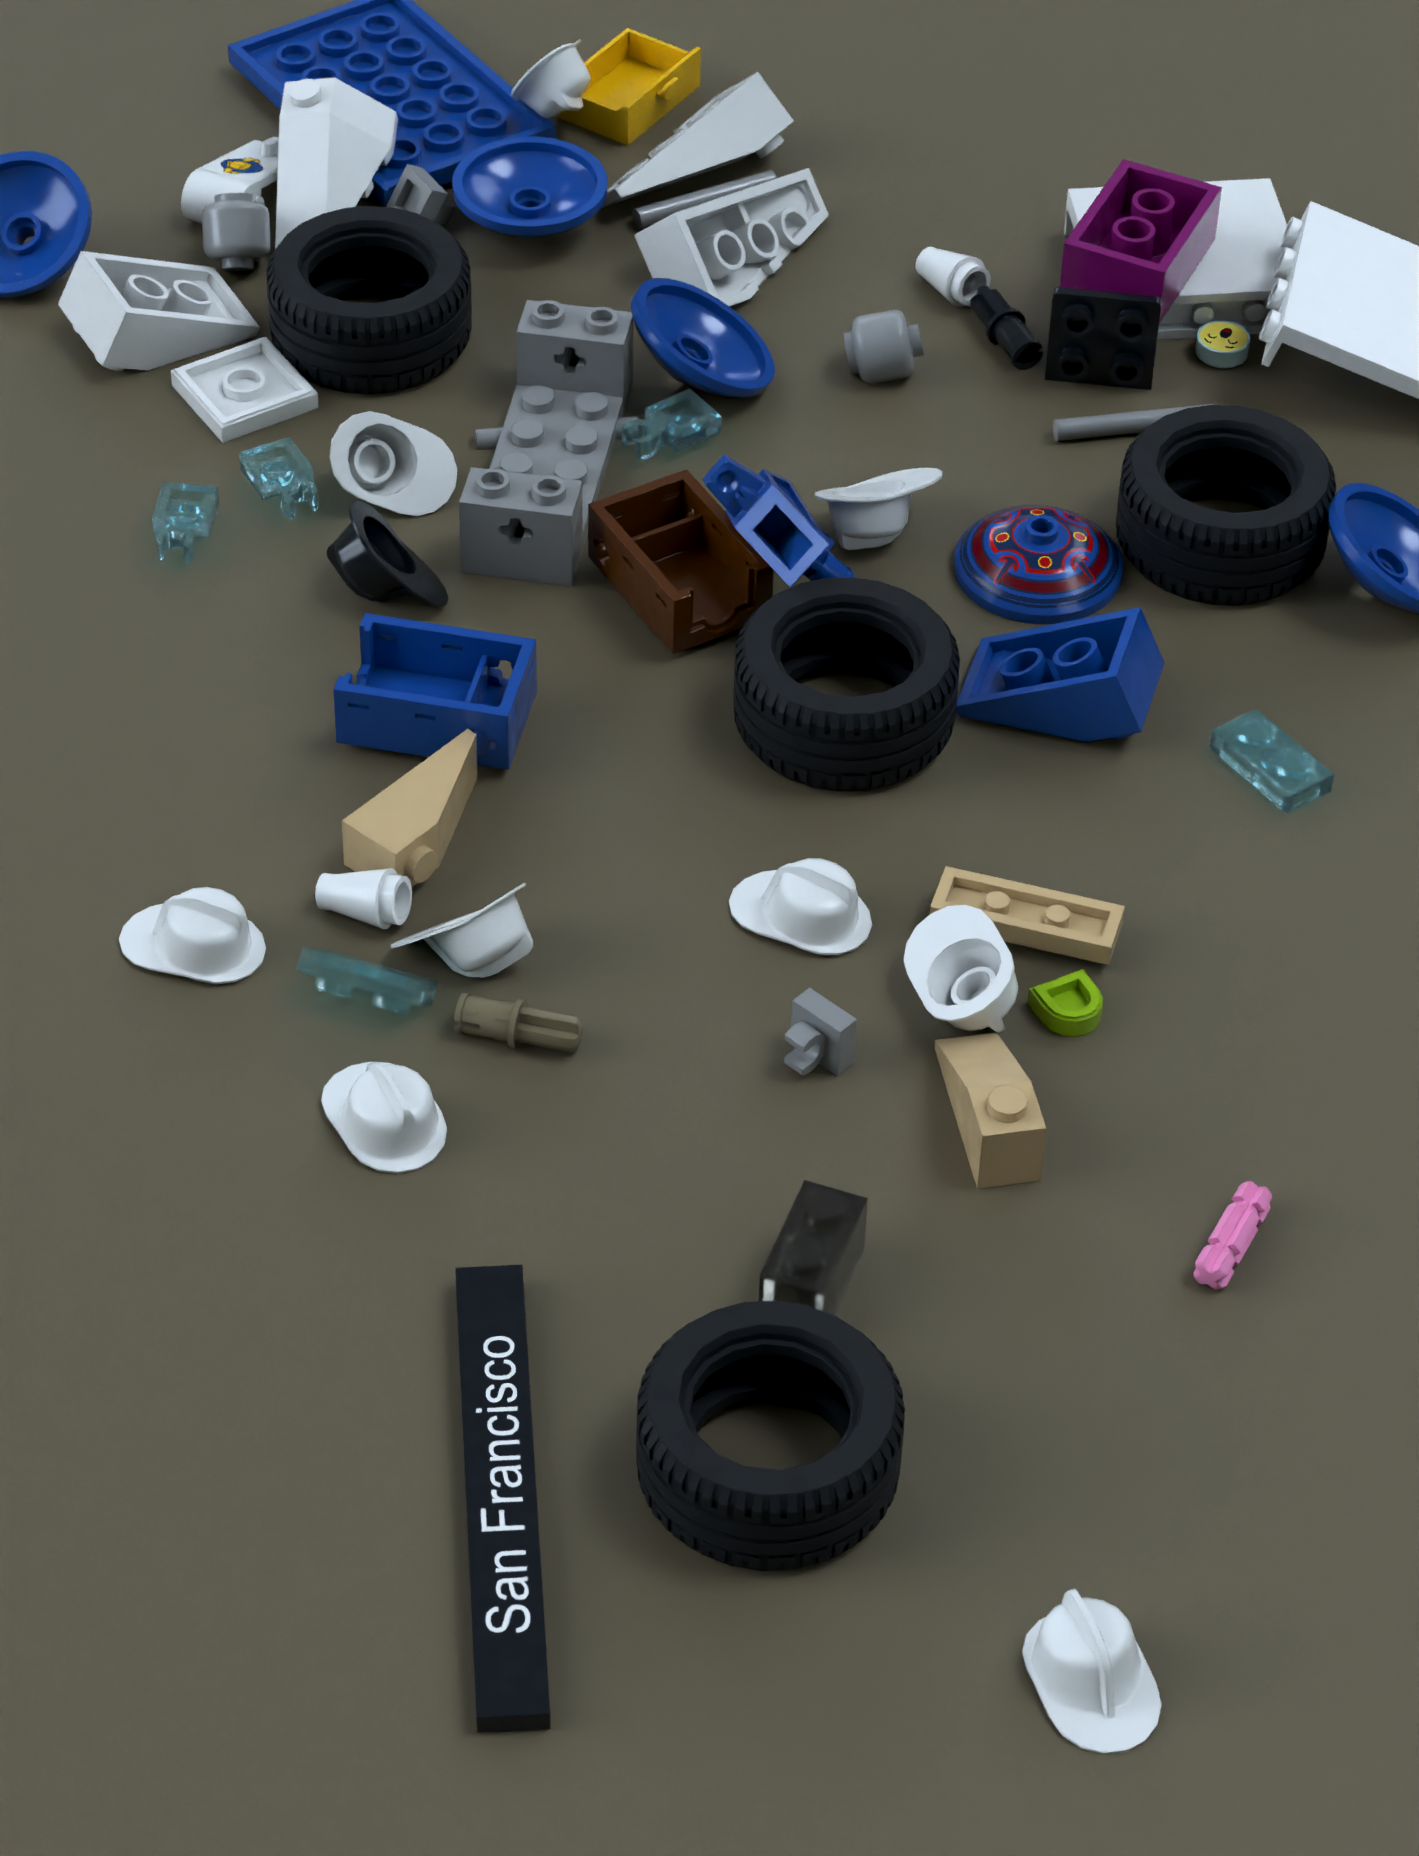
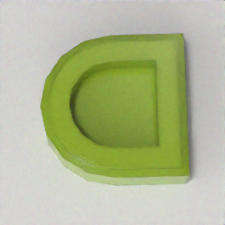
[1027,969,1103,1037]

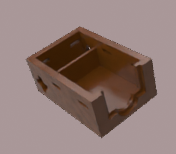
[588,469,774,654]

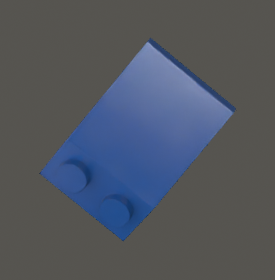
[956,607,1165,742]

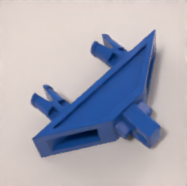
[703,454,855,588]

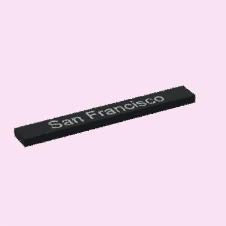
[455,1265,550,1733]

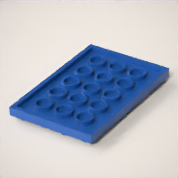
[228,0,556,207]

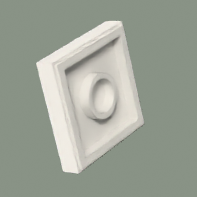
[171,337,319,443]

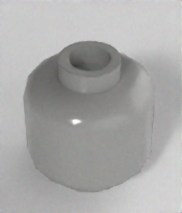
[202,193,271,272]
[844,309,924,384]

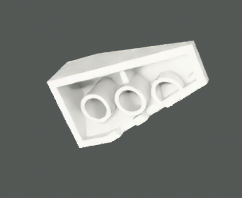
[602,72,794,208]
[275,77,398,249]
[634,168,829,307]

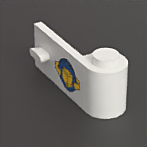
[181,137,279,224]

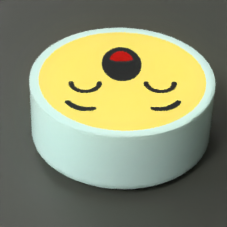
[1195,321,1250,368]

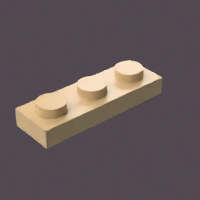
[929,866,1125,965]

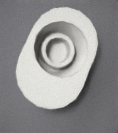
[511,39,591,118]
[329,411,457,516]
[814,468,943,550]
[729,858,872,955]
[390,882,533,978]
[119,887,266,984]
[903,905,1018,1033]
[321,1062,447,1174]
[1022,1589,1162,1755]

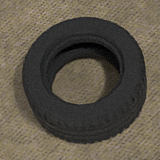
[266,206,472,394]
[1116,405,1336,606]
[733,577,960,791]
[636,1300,905,1571]

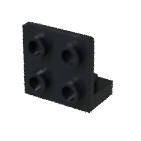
[1045,287,1162,390]

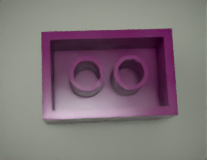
[1060,159,1222,324]

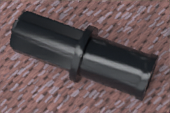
[970,286,1043,370]

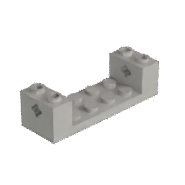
[459,300,633,587]

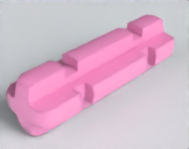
[1193,1181,1272,1290]

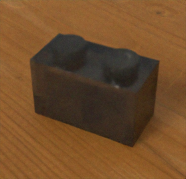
[759,1180,868,1315]

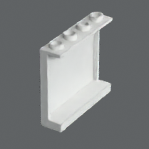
[1064,178,1287,340]
[1259,201,1419,399]

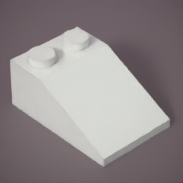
[58,251,260,371]

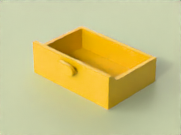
[555,28,701,146]

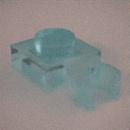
[622,389,722,460]
[239,436,319,519]
[152,482,219,563]

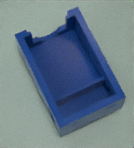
[333,613,537,770]

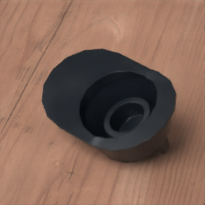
[326,500,449,607]

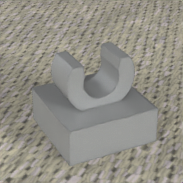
[386,164,456,225]
[784,987,857,1076]

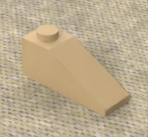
[342,729,478,887]
[935,1032,1047,1189]

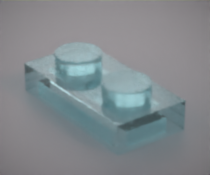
[1209,708,1334,814]
[296,947,438,1014]

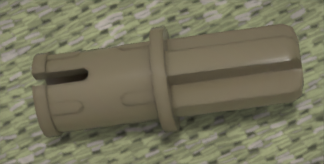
[454,993,583,1053]

